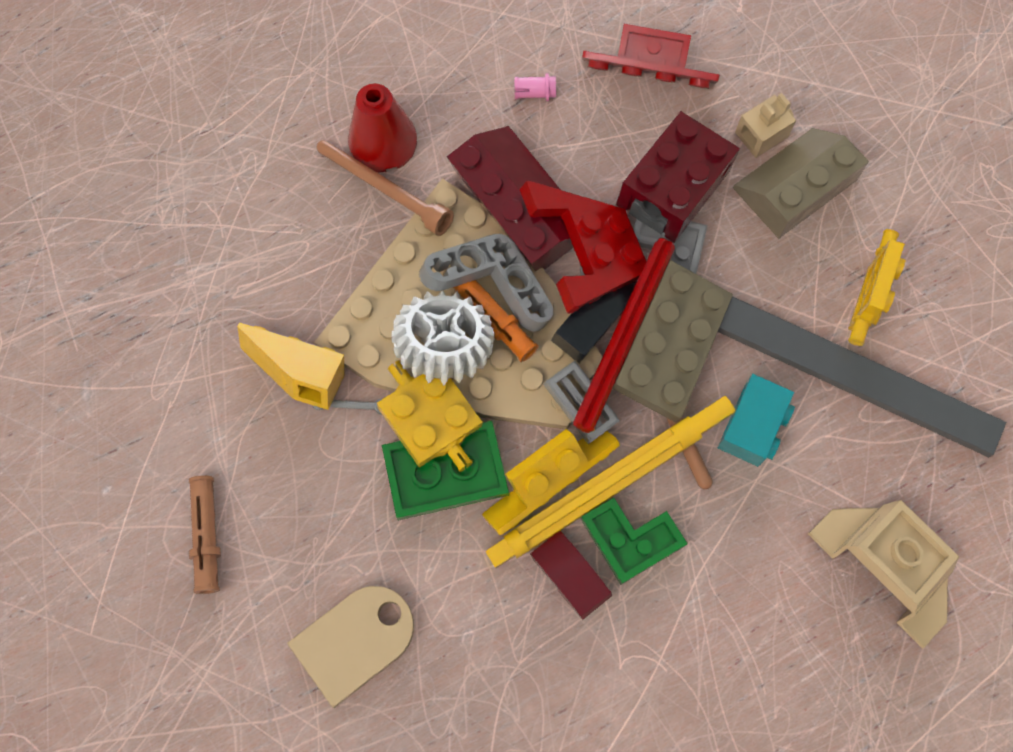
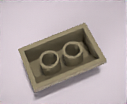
[733,128,869,239]

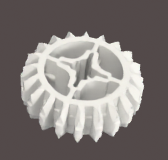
[392,291,494,385]

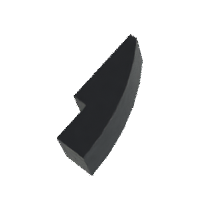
[551,281,637,364]

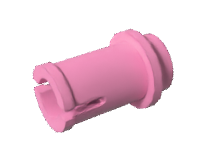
[514,73,556,101]

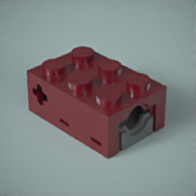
[616,111,740,243]

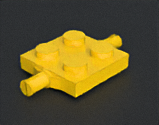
[848,229,906,346]
[377,360,483,472]

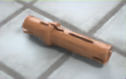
[189,475,221,594]

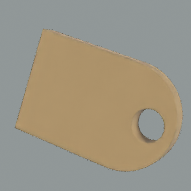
[287,586,414,708]

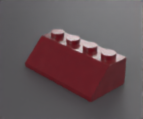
[447,126,573,271]

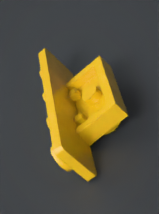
[482,429,620,535]

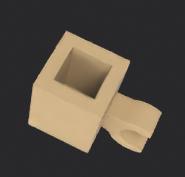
[735,93,796,158]

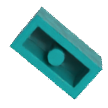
[717,373,795,467]

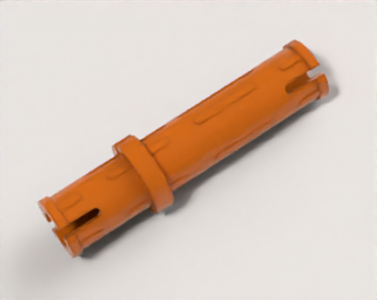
[453,280,539,362]

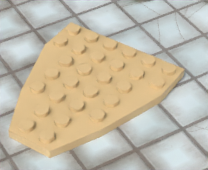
[314,179,602,429]

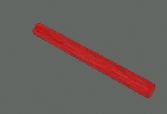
[573,238,675,433]

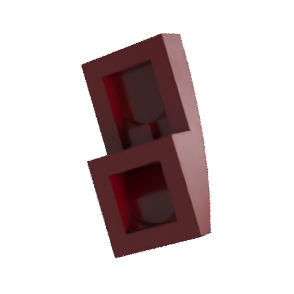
[530,531,613,620]

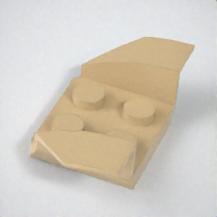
[808,500,959,649]

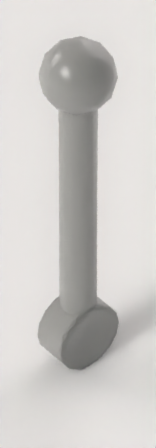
[312,399,382,415]

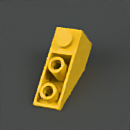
[237,322,345,410]

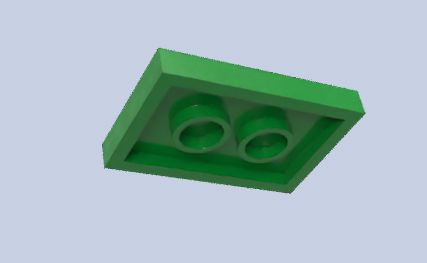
[382,420,509,521]

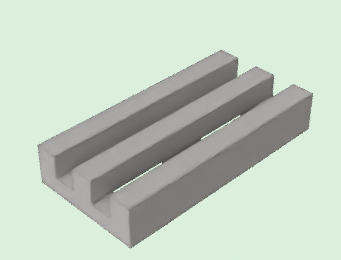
[543,360,620,444]

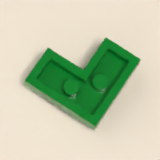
[581,498,688,585]

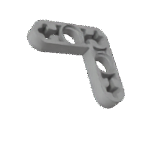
[419,234,553,332]

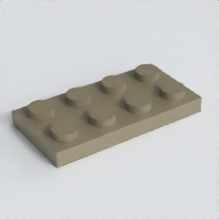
[612,260,733,422]

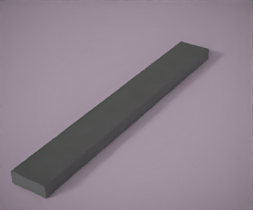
[718,296,1007,458]

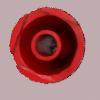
[348,83,417,173]

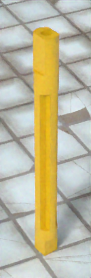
[485,396,736,568]

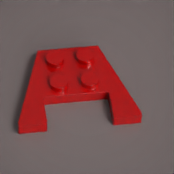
[519,181,646,314]

